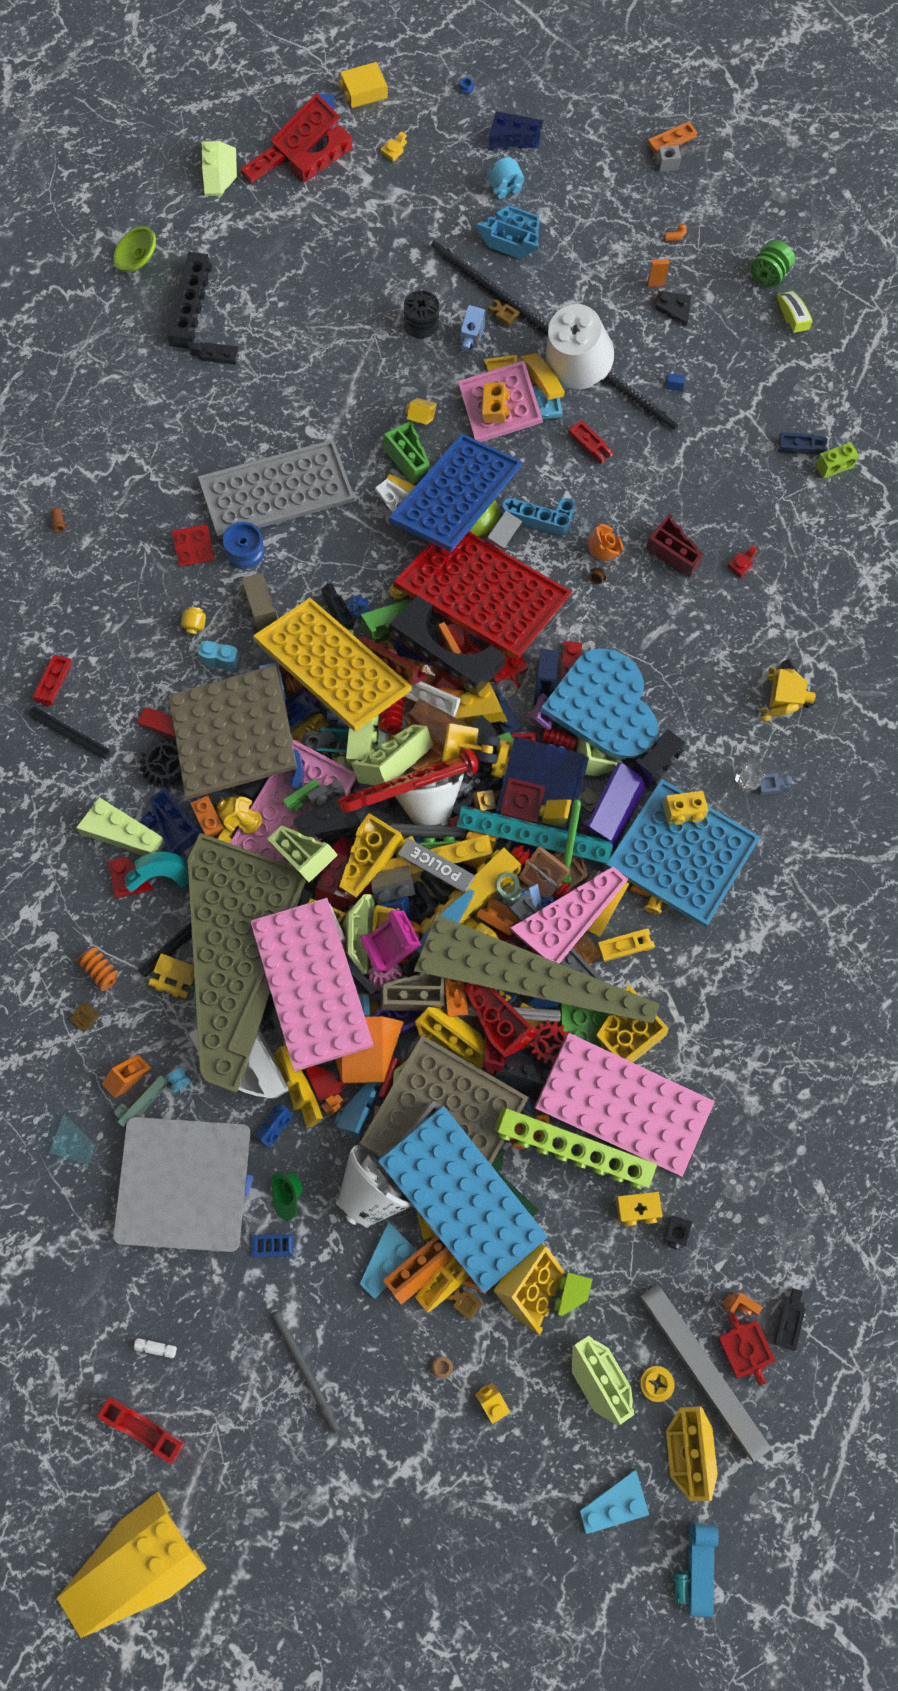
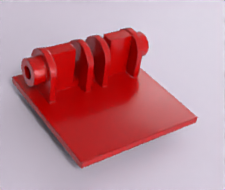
[172,524,215,567]

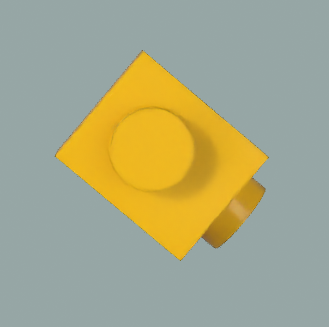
[475,1383,510,1424]

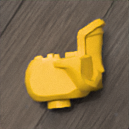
[217,796,262,834]

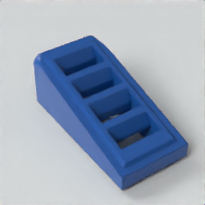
[251,1234,294,1257]

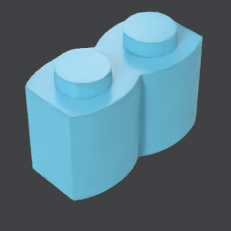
[198,641,240,671]

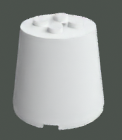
[546,304,614,389]

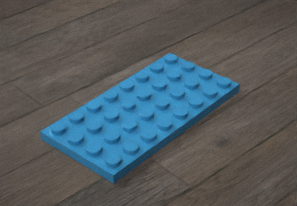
[377,1105,548,1293]

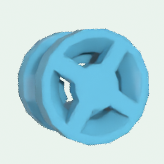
[166,1067,191,1092]

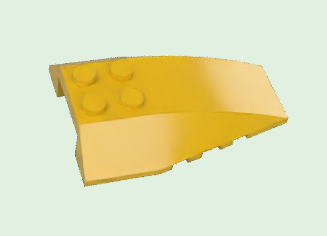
[57,1492,207,1638]

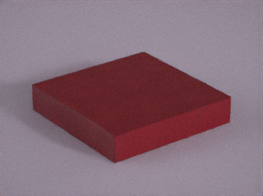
[500,777,546,823]

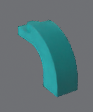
[125,852,189,892]

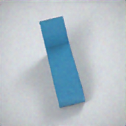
[502,498,575,536]
[688,1522,719,1618]

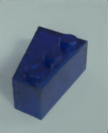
[488,111,543,151]
[149,787,204,856]

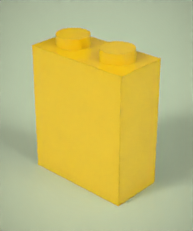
[339,62,388,108]

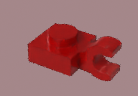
[727,546,758,578]

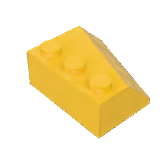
[596,984,669,1063]
[494,1244,564,1335]

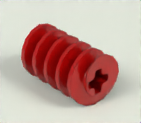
[378,696,404,735]

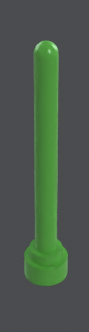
[562,799,581,887]

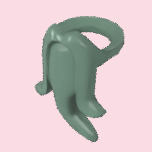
[492,872,520,901]

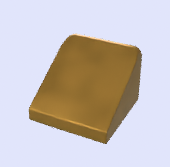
[70,1002,101,1032]

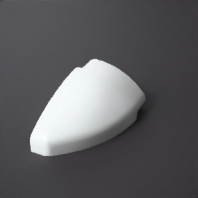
[189,1028,288,1099]

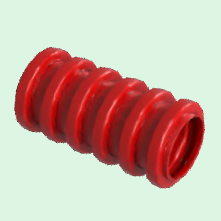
[542,728,578,752]

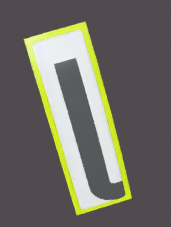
[776,291,813,333]

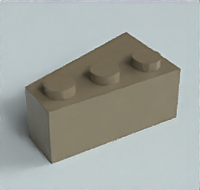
[240,573,277,633]

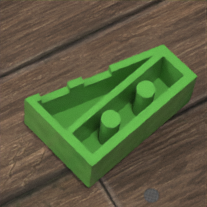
[382,421,430,484]
[361,599,411,644]

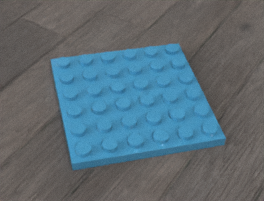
[605,779,760,928]

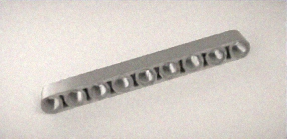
[640,1284,771,1463]

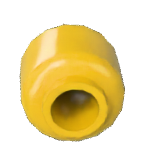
[181,607,206,635]

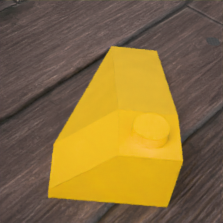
[339,813,404,897]

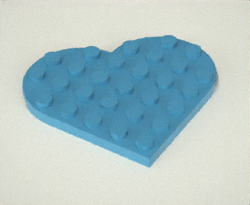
[540,649,658,760]

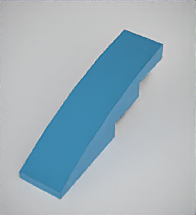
[415,889,474,955]

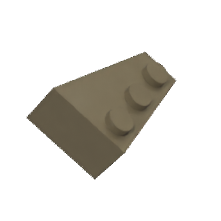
[381,973,444,1011]

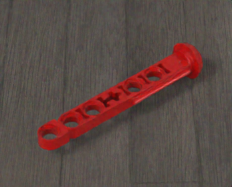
[338,748,478,812]

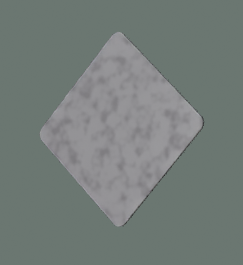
[114,1117,251,1252]

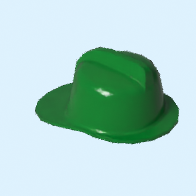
[271,1172,303,1221]

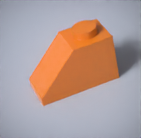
[102,1054,151,1098]

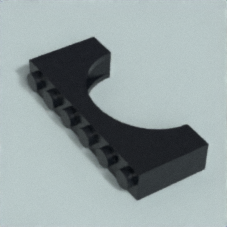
[389,596,506,695]

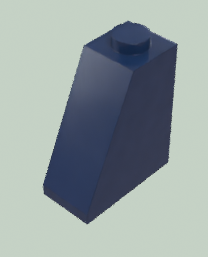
[533,649,559,705]

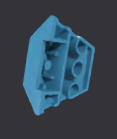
[476,205,540,259]

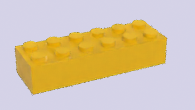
[420,848,521,937]

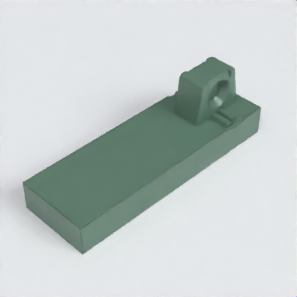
[114,1075,169,1129]

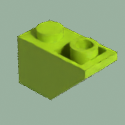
[554,1272,592,1317]

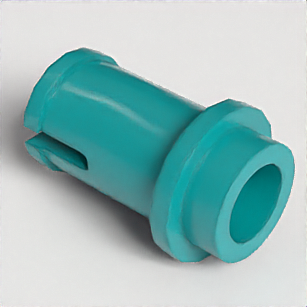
[673,1572,690,1604]

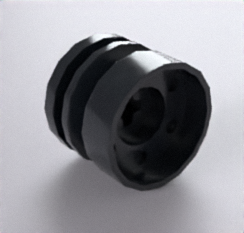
[404,290,439,339]

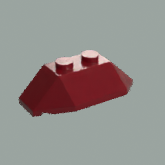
[315,836,358,911]

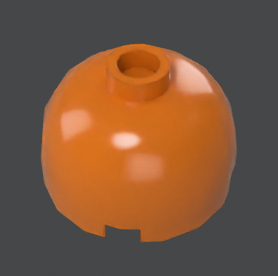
[587,524,623,561]

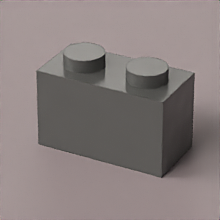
[371,865,415,904]

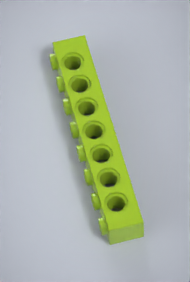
[493,1107,657,1189]

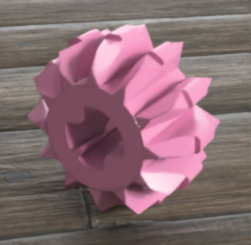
[369,964,403,991]

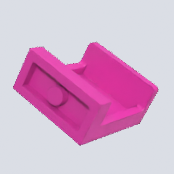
[360,910,421,971]

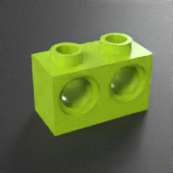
[815,442,859,479]

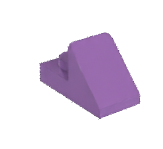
[526,693,553,730]

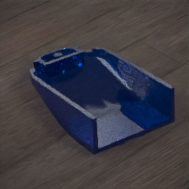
[495,736,589,858]

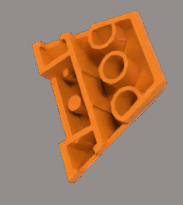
[335,1017,404,1084]

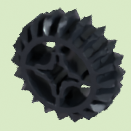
[139,738,183,789]

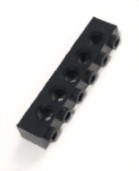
[167,251,212,349]

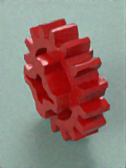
[528,1021,570,1065]

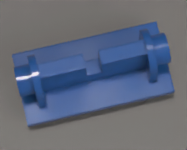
[255,1104,294,1148]

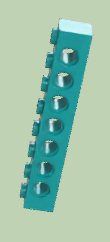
[457,805,613,864]

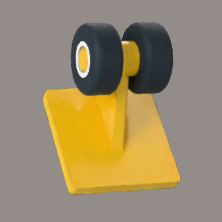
[442,723,500,764]

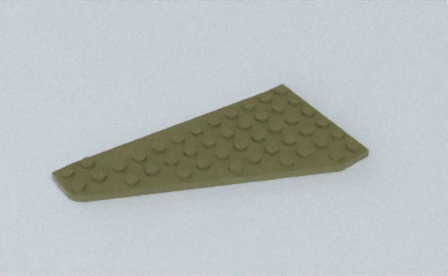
[188,833,307,1094]

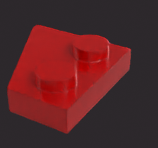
[108,857,153,899]

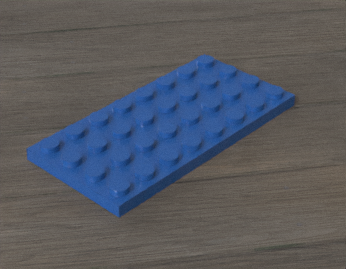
[389,434,522,552]

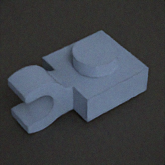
[758,773,793,795]

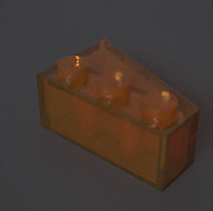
[408,698,469,755]

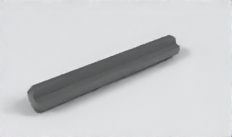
[390,823,466,839]

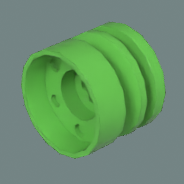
[750,239,795,288]

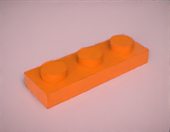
[647,121,698,155]

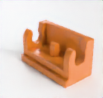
[445,978,468,1016]

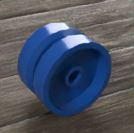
[223,521,265,569]

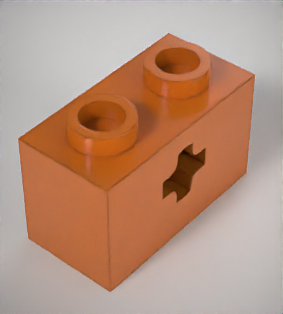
[190,796,224,839]

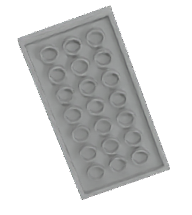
[198,439,355,540]

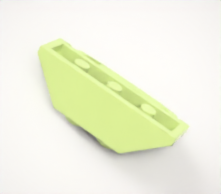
[202,141,237,196]
[343,894,375,974]
[572,1336,634,1426]

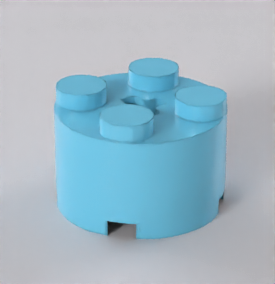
[487,157,524,199]

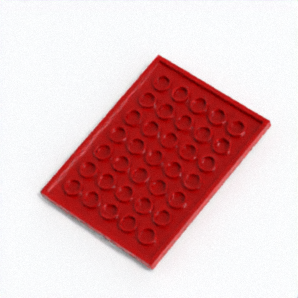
[393,531,572,660]

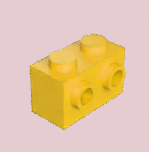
[662,791,709,825]

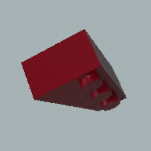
[646,513,703,578]

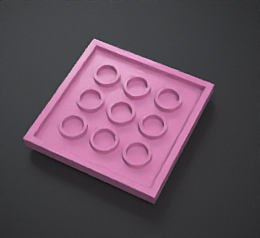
[458,360,543,442]

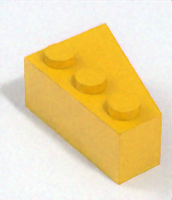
[442,682,507,727]

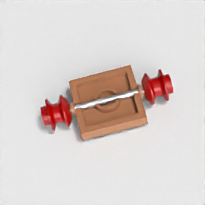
[510,845,577,898]

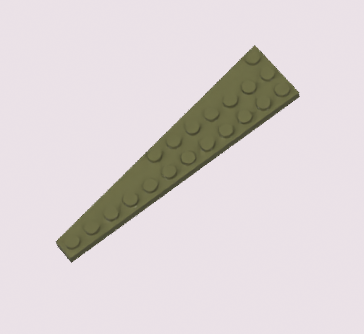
[414,914,660,1023]

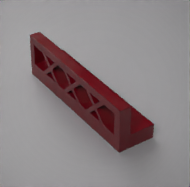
[359,637,427,686]

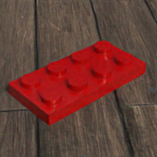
[271,93,340,161]

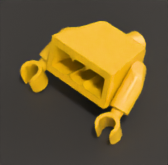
[760,667,816,722]

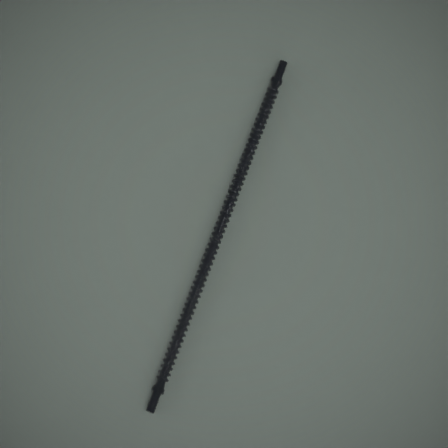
[431,240,679,430]

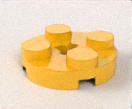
[491,740,512,779]

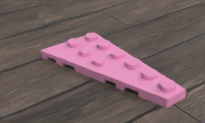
[509,867,628,963]

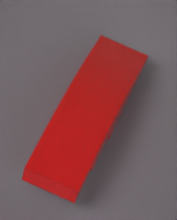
[136,707,176,741]

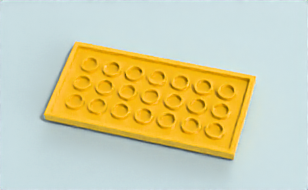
[253,598,412,732]

